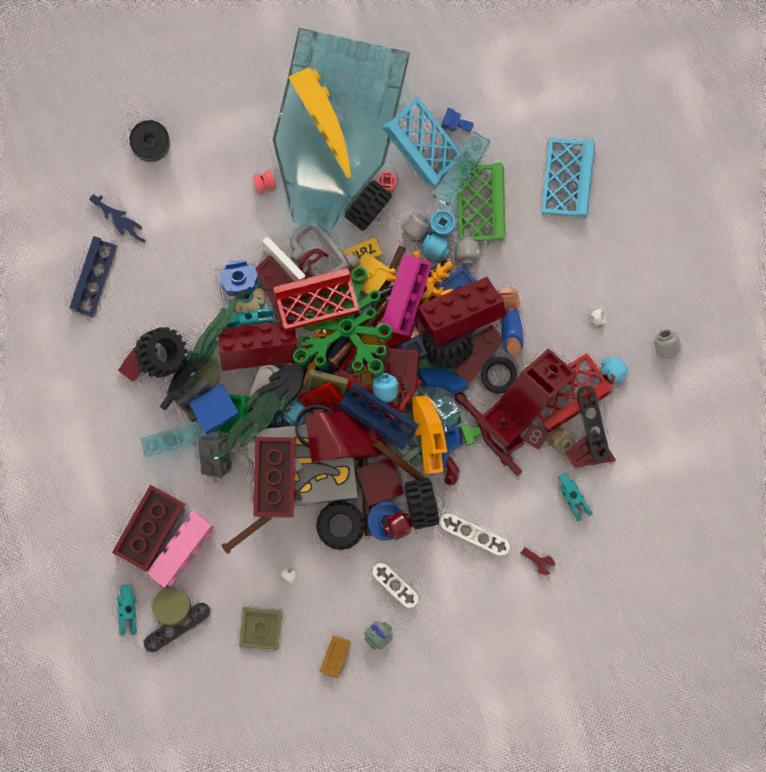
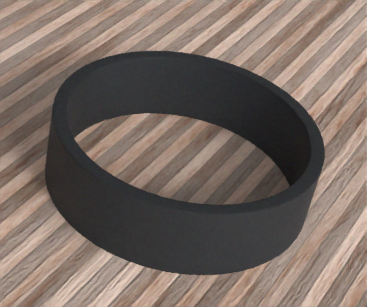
[295,405,333,448]

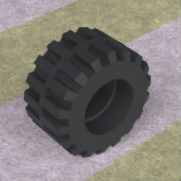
[344,180,392,231]
[134,327,188,378]
[423,329,473,368]
[404,478,439,530]
[316,501,365,550]

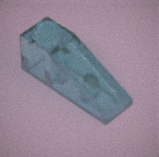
[417,378,462,432]

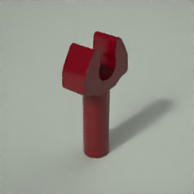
[521,547,555,575]

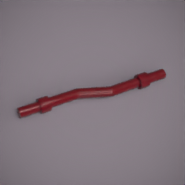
[453,392,523,476]

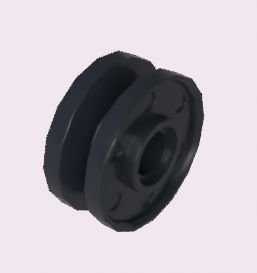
[129,120,170,162]

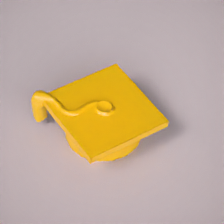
[350,252,397,295]

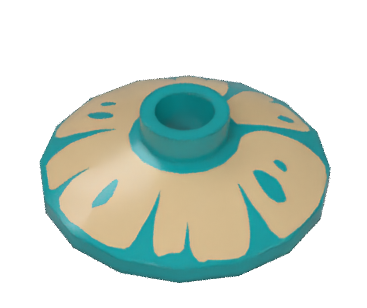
[228,279,266,313]

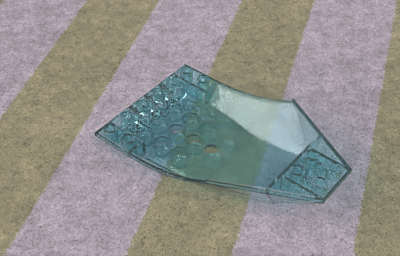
[272,28,410,231]

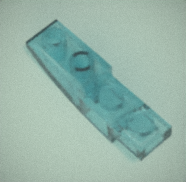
[433,132,490,206]
[140,422,221,457]

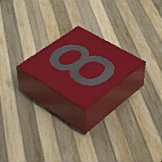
[523,424,548,450]

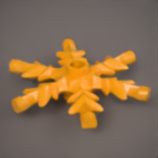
[386,250,454,304]

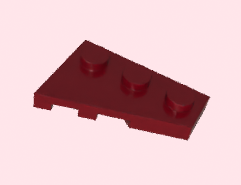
[256,256,309,321]
[451,325,502,384]
[363,348,420,390]

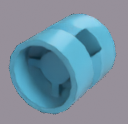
[430,210,455,238]

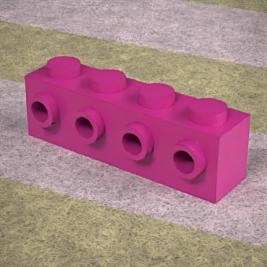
[381,253,433,336]

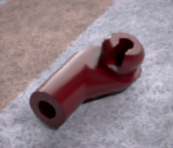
[444,456,460,486]

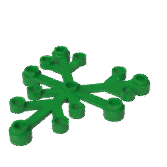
[293,267,393,376]

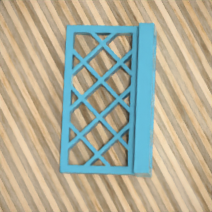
[382,97,463,185]
[541,138,596,218]

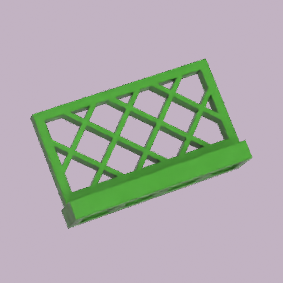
[457,162,506,241]

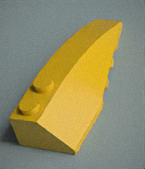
[288,67,352,179]

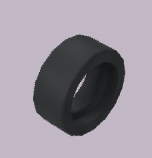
[480,356,517,394]

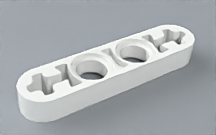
[440,514,510,556]

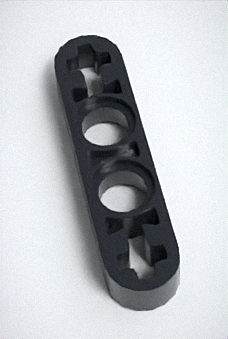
[577,386,609,460]
[144,603,211,652]

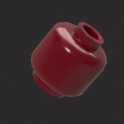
[383,512,413,540]

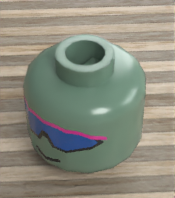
[364,621,393,650]

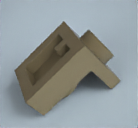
[545,427,575,455]

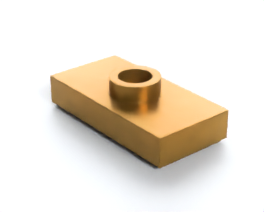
[320,635,351,678]

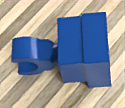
[441,107,474,132]

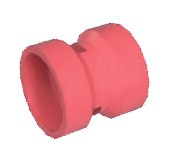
[252,170,277,194]
[377,171,396,193]

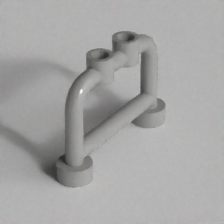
[290,208,360,277]

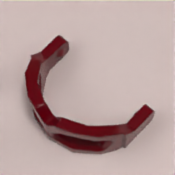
[298,249,329,279]

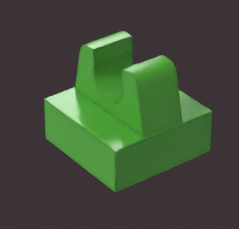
[461,424,482,446]

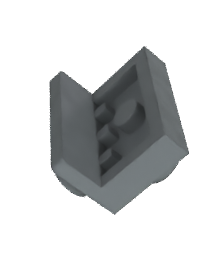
[174,378,215,422]
[198,436,232,478]

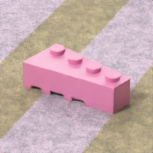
[146,511,214,588]

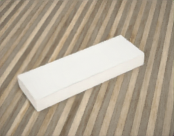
[262,237,305,282]

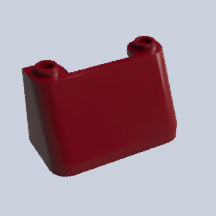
[305,409,384,462]

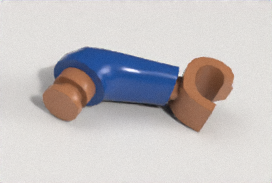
[497,287,524,355]

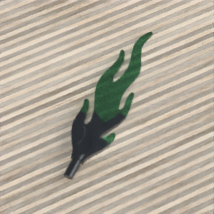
[159,289,246,411]
[212,355,316,459]

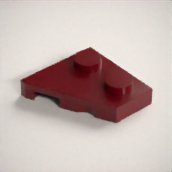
[564,430,616,468]

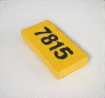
[342,237,383,270]

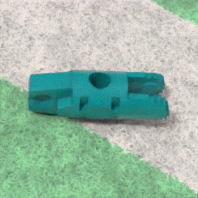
[225,308,275,328]
[558,473,593,522]
[117,585,137,635]

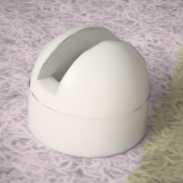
[591,309,606,325]
[279,568,296,584]

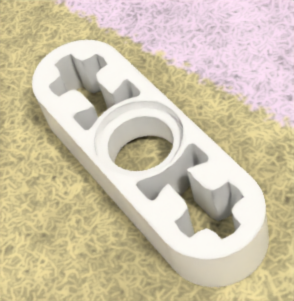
[373,563,418,608]

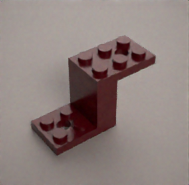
[477,348,576,448]

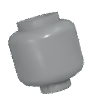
[402,213,430,242]
[455,237,480,267]
[654,329,681,359]

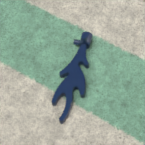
[89,194,146,243]

